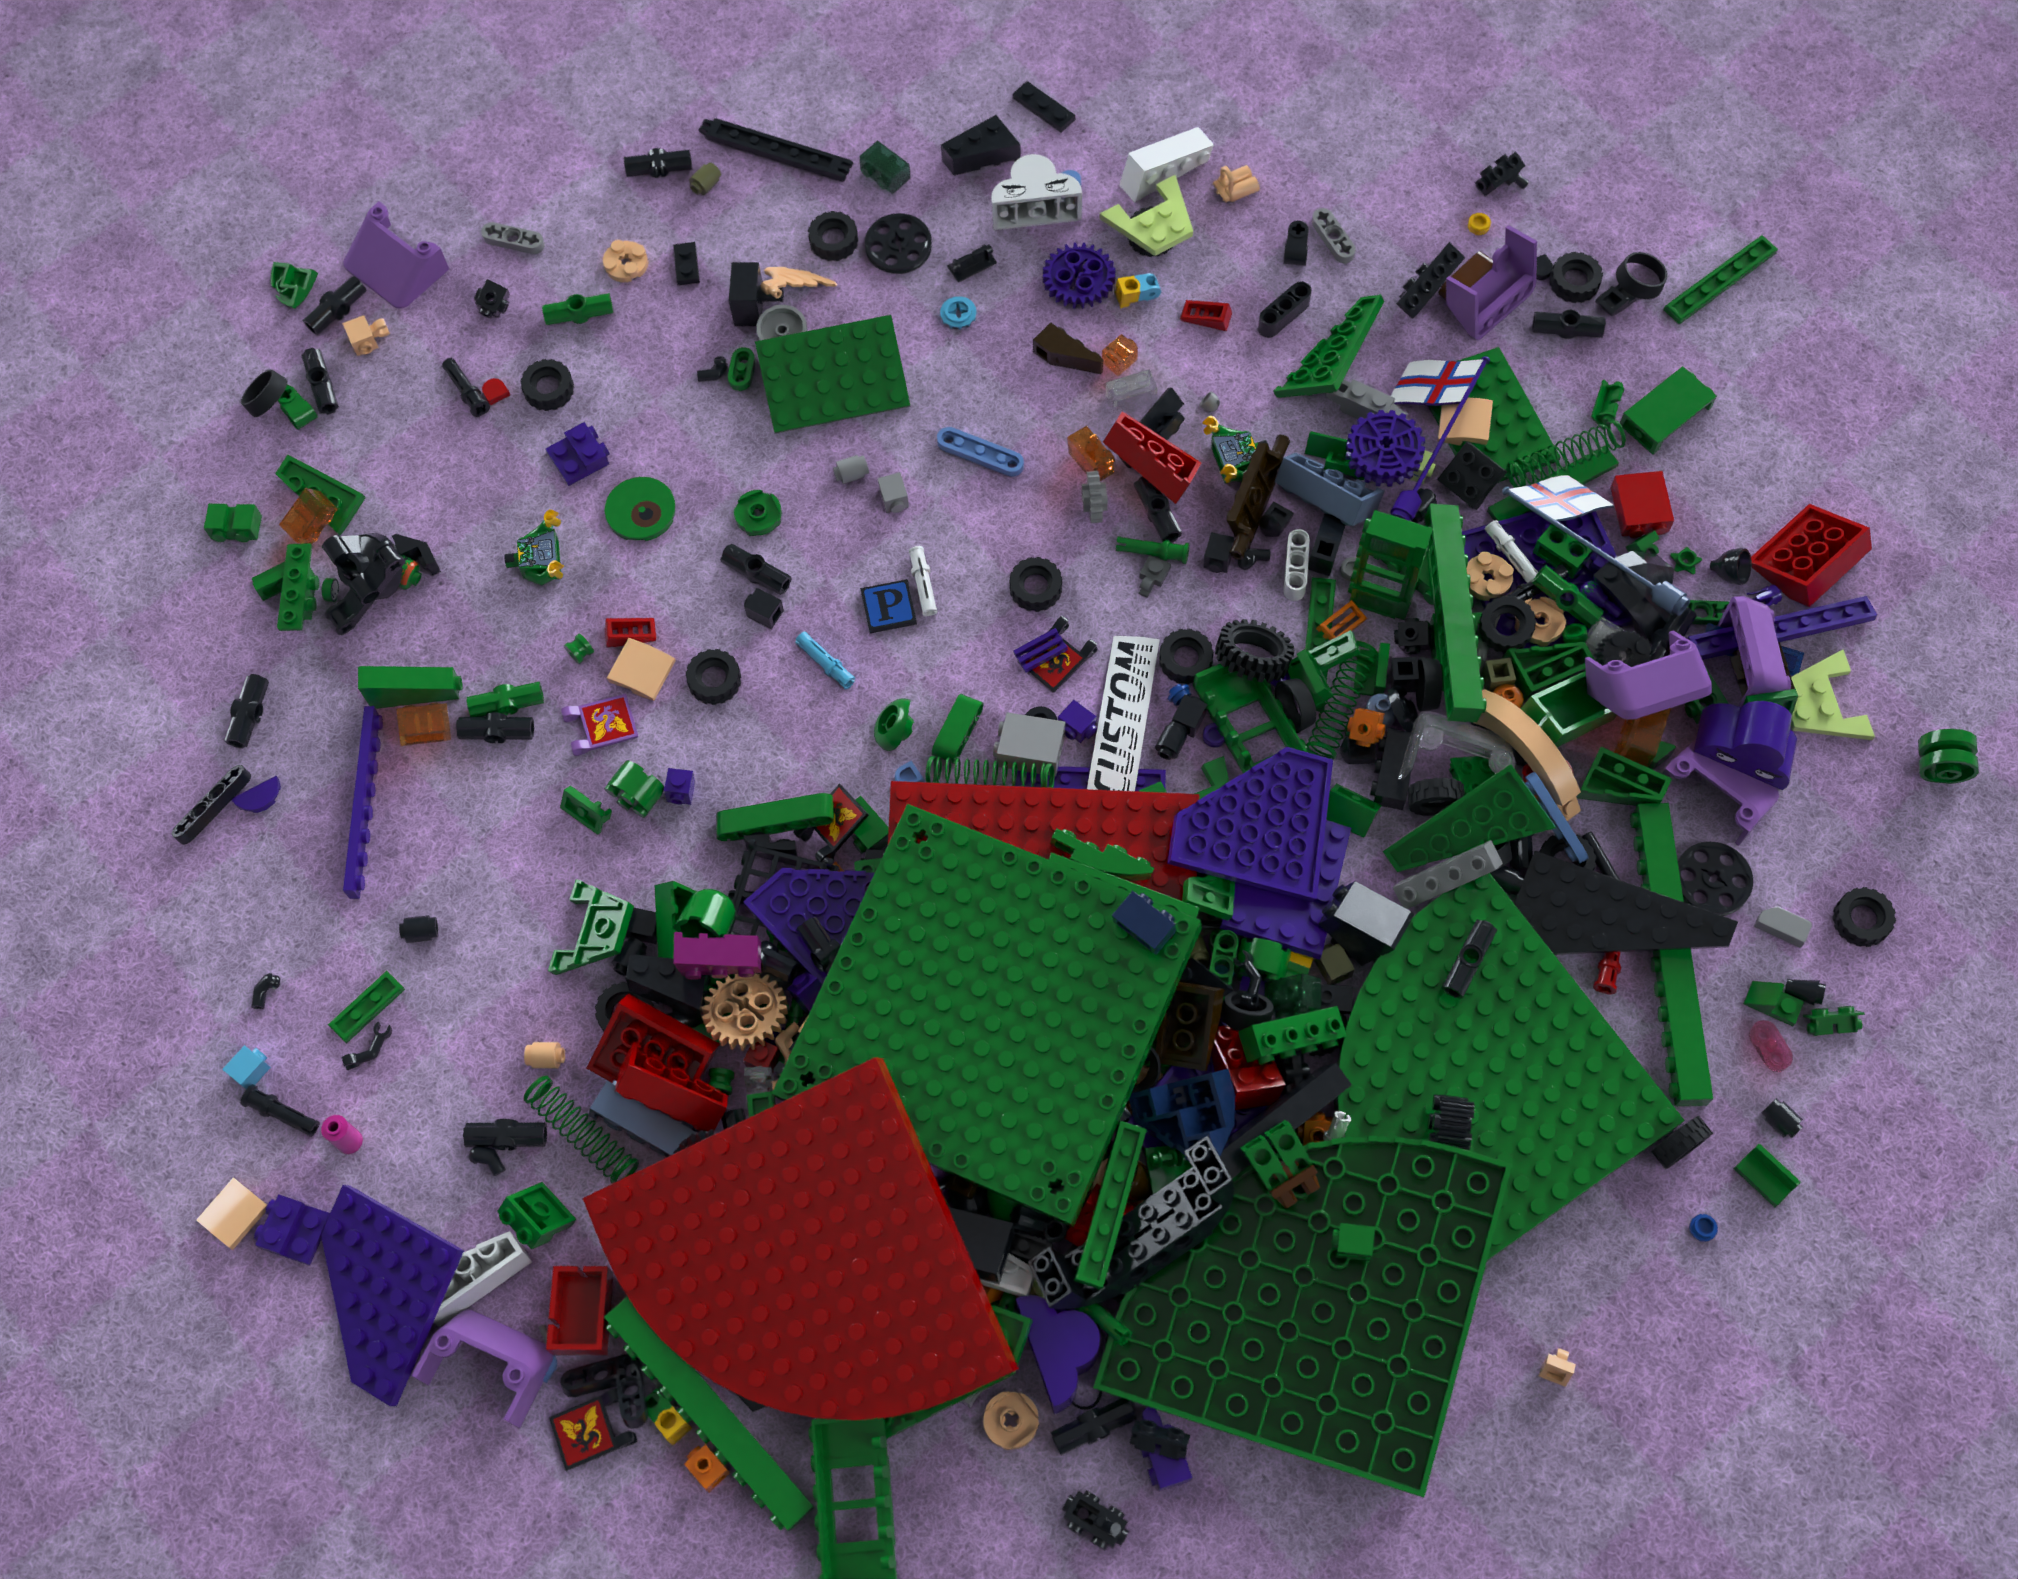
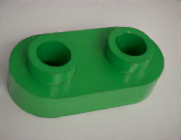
[728,347,756,391]

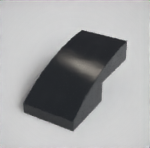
[1595,284,1639,316]

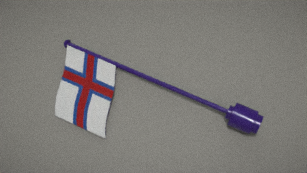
[1390,356,1490,522]

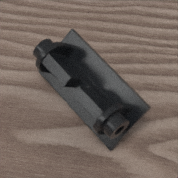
[947,244,997,283]
[1129,1420,1191,1461]

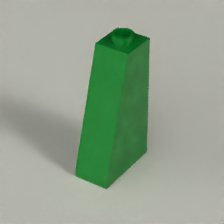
[358,666,463,709]

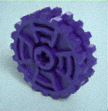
[1346,410,1425,487]

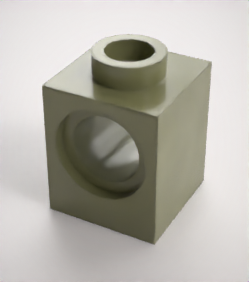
[1315,943,1355,985]

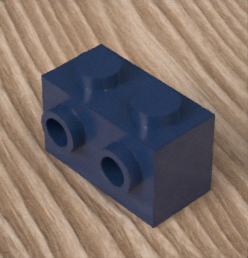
[1112,890,1177,955]

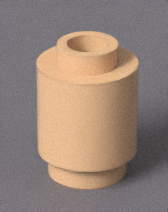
[524,1042,565,1069]

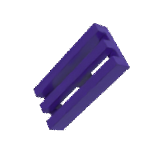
[1013,628,1068,673]

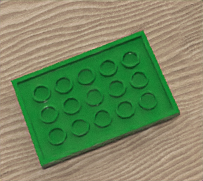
[755,315,911,434]
[1428,347,1561,483]

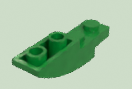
[1050,828,1154,881]

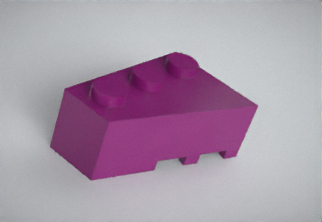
[674,932,761,979]

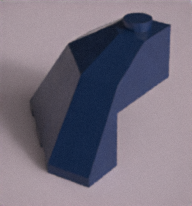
[1129,1069,1235,1162]

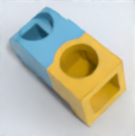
[1114,273,1161,308]

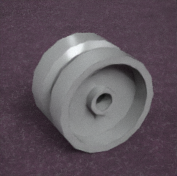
[757,305,808,341]

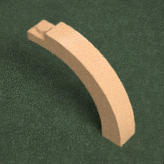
[1473,690,1581,821]

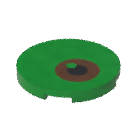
[604,477,676,541]

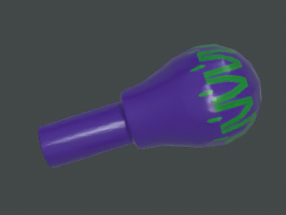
[1580,581,1622,618]

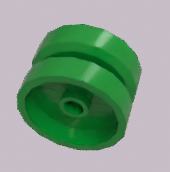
[1918,729,1979,784]

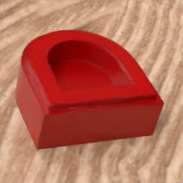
[482,378,511,405]

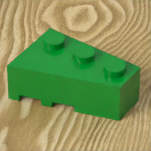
[1501,642,1595,701]

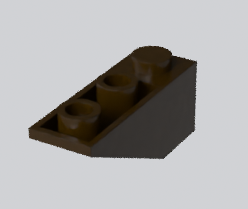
[1033,322,1103,374]

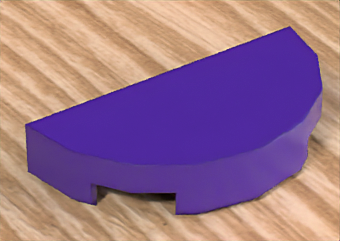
[232,776,281,813]

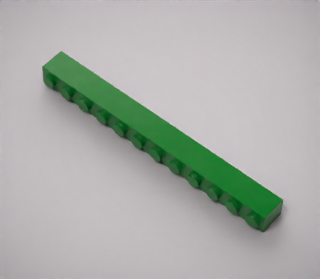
[1630,803,1713,1107]

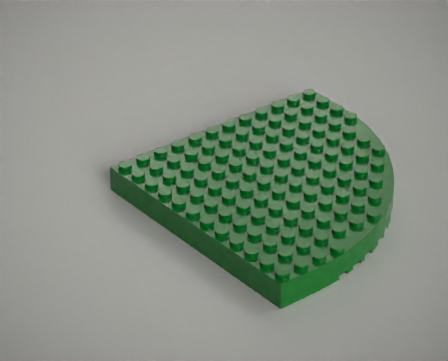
[1334,873,1685,1261]
[1093,1136,1513,1498]

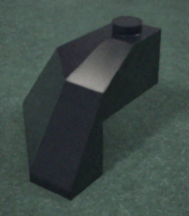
[1593,551,1674,646]

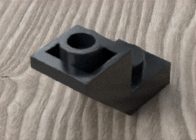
[392,534,441,576]

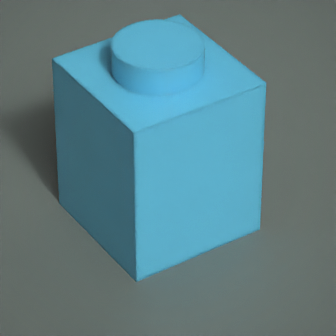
[222,1045,271,1089]

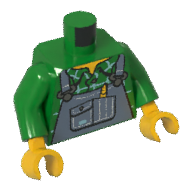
[1202,416,1269,484]
[504,509,564,586]

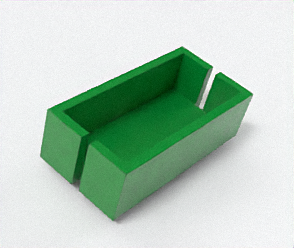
[1521,671,1618,747]

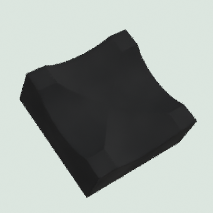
[1437,442,1507,510]

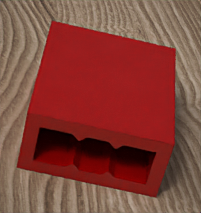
[1610,471,1674,538]

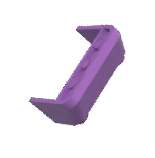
[1446,225,1537,340]
[1717,596,1791,707]
[1585,631,1712,719]
[412,1310,554,1428]

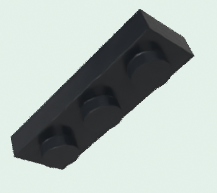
[1013,81,1076,133]

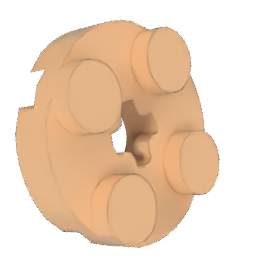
[603,240,648,282]
[1466,552,1513,601]
[1515,597,1566,647]
[983,1391,1039,1450]

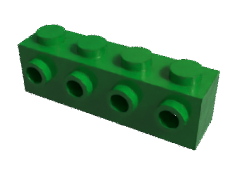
[1238,1006,1347,1065]

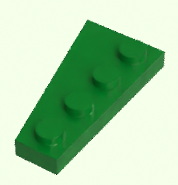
[275,455,366,536]

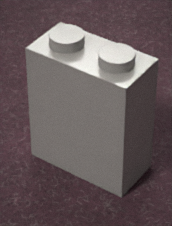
[993,712,1065,776]

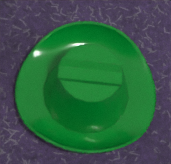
[874,698,914,751]

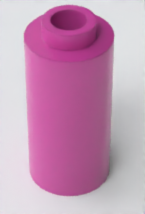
[321,1115,363,1154]

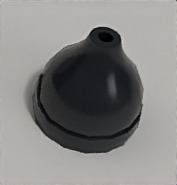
[1710,548,1752,585]

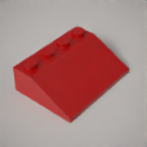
[1751,504,1872,607]
[586,994,720,1083]

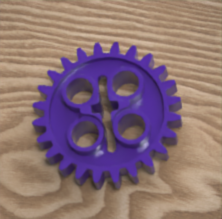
[1042,242,1116,309]

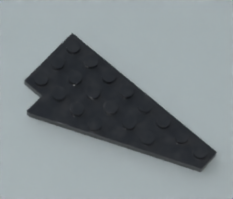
[1515,851,1738,955]

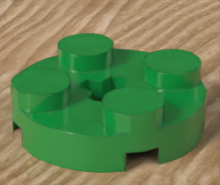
[734,490,782,536]

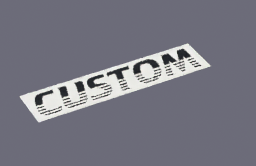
[1087,636,1160,791]

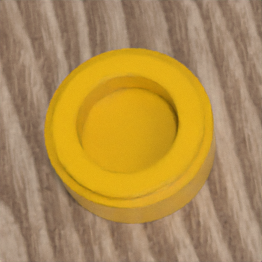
[1467,213,1491,235]

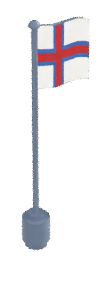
[1502,475,1690,616]

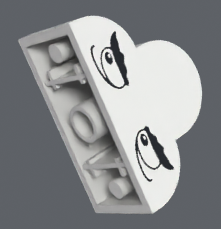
[992,154,1082,230]

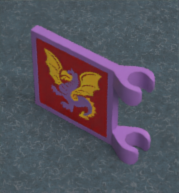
[561,694,638,756]

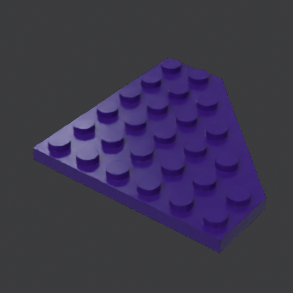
[1167,747,1333,902]
[743,868,875,985]
[321,1185,464,1406]

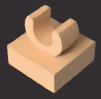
[1539,1348,1576,1387]

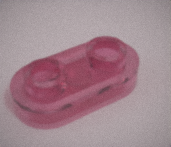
[1749,1020,1793,1072]

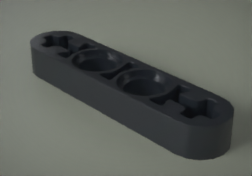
[172,765,251,845]

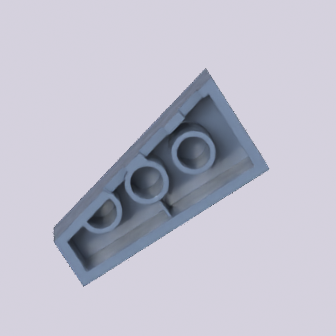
[1275,453,1385,526]
[589,1081,697,1158]

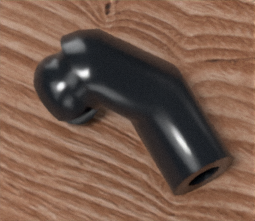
[469,1146,506,1176]

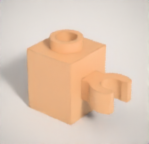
[343,315,390,356]

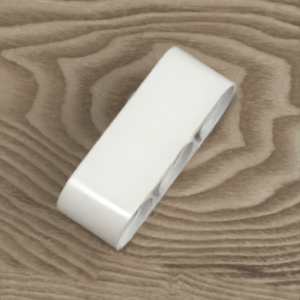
[1283,529,1310,601]

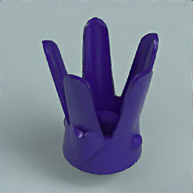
[1746,585,1782,607]

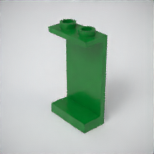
[1620,366,1717,455]

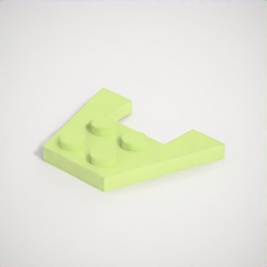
[1100,175,1193,256]
[1791,650,1875,740]

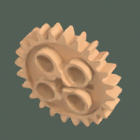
[702,974,788,1051]

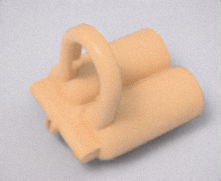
[1213,165,1260,202]

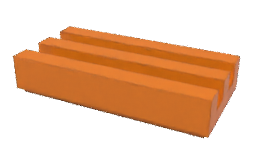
[1316,600,1367,640]

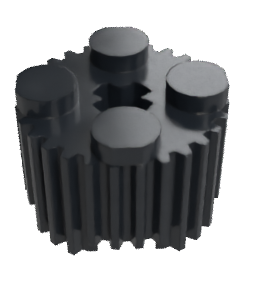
[1594,630,1652,667]
[1428,1094,1475,1150]

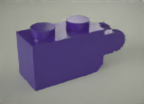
[1140,1407,1193,1492]

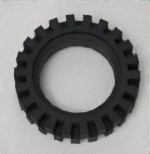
[1215,619,1295,682]

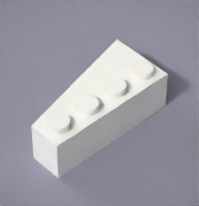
[1119,127,1214,203]
[434,1231,532,1327]

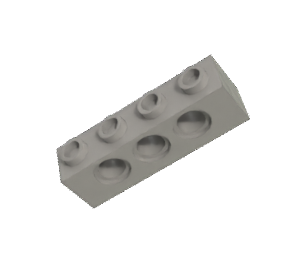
[1392,840,1503,909]

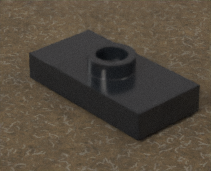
[1298,982,1353,1014]

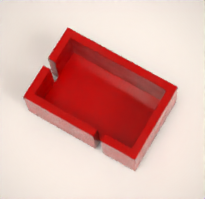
[546,1266,614,1355]

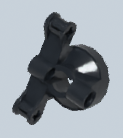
[322,533,405,635]

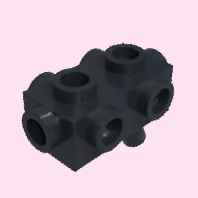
[1474,151,1529,197]
[1062,1490,1129,1550]

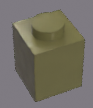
[1481,658,1516,692]

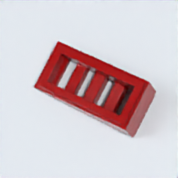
[1180,300,1232,331]
[605,618,656,647]

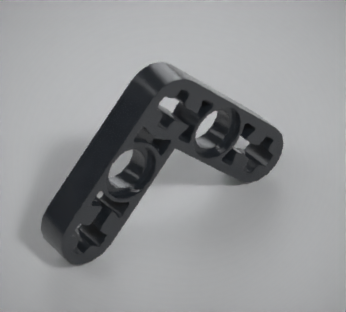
[560,1354,648,1429]

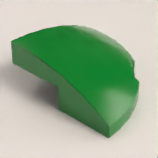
[270,262,318,308]

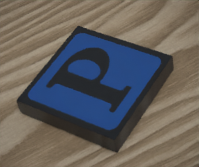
[860,579,917,634]

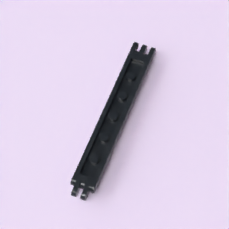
[698,118,853,182]

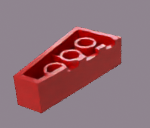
[1103,411,1201,504]
[615,1041,728,1131]

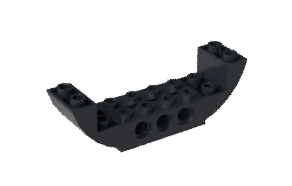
[1028,1136,1235,1309]

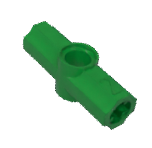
[542,293,614,325]
[1532,565,1604,628]
[466,681,544,717]

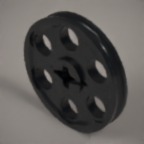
[865,213,932,274]
[1678,841,1753,916]

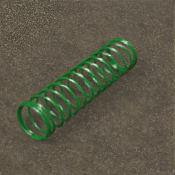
[1506,419,1626,488]
[1306,640,1378,760]
[925,756,1055,788]
[523,1076,639,1184]

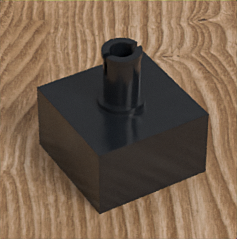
[728,262,784,326]

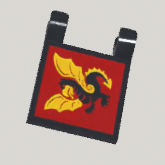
[1018,616,1098,693]
[793,783,869,864]
[549,1388,637,1471]

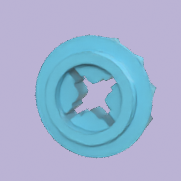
[940,297,977,330]

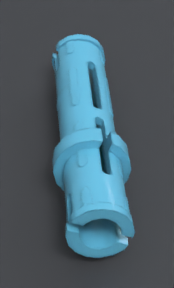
[795,632,856,689]

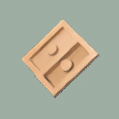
[1437,398,1493,446]
[607,638,676,701]
[197,1177,267,1250]

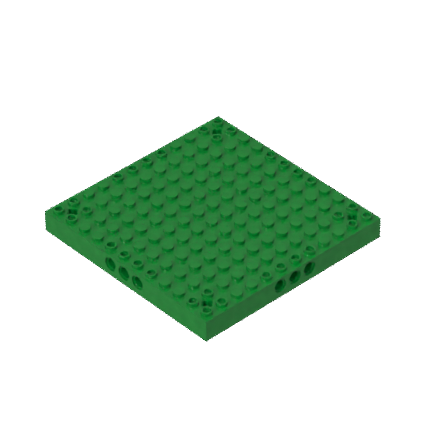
[772,804,1202,1228]

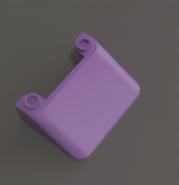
[343,201,449,308]
[1662,739,1779,846]

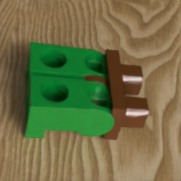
[1240,1120,1320,1208]

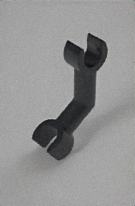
[1233,950,1262,1009]
[341,1021,392,1070]

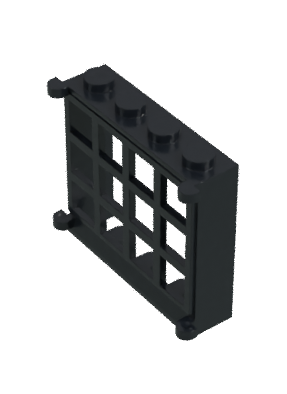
[728,838,840,958]

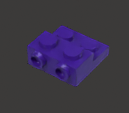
[545,422,610,486]
[254,1194,330,1266]

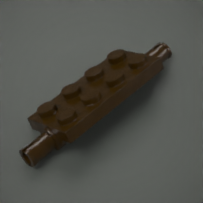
[1226,434,1290,560]

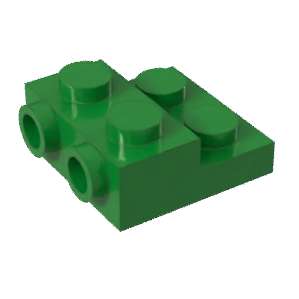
[497,1182,577,1250]

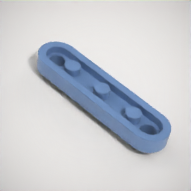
[937,427,1024,477]
[1525,772,1589,864]

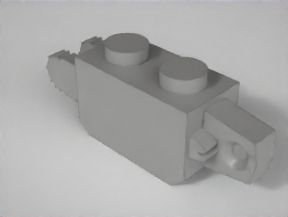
[1326,379,1407,419]

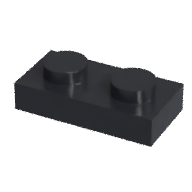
[673,242,700,286]

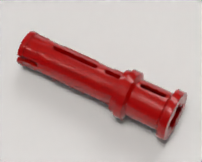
[1593,952,1621,994]

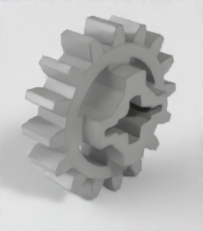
[1081,471,1108,523]

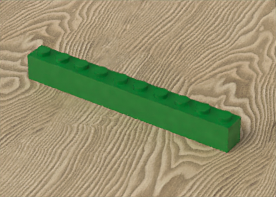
[1424,504,1487,723]
[604,1296,815,1532]

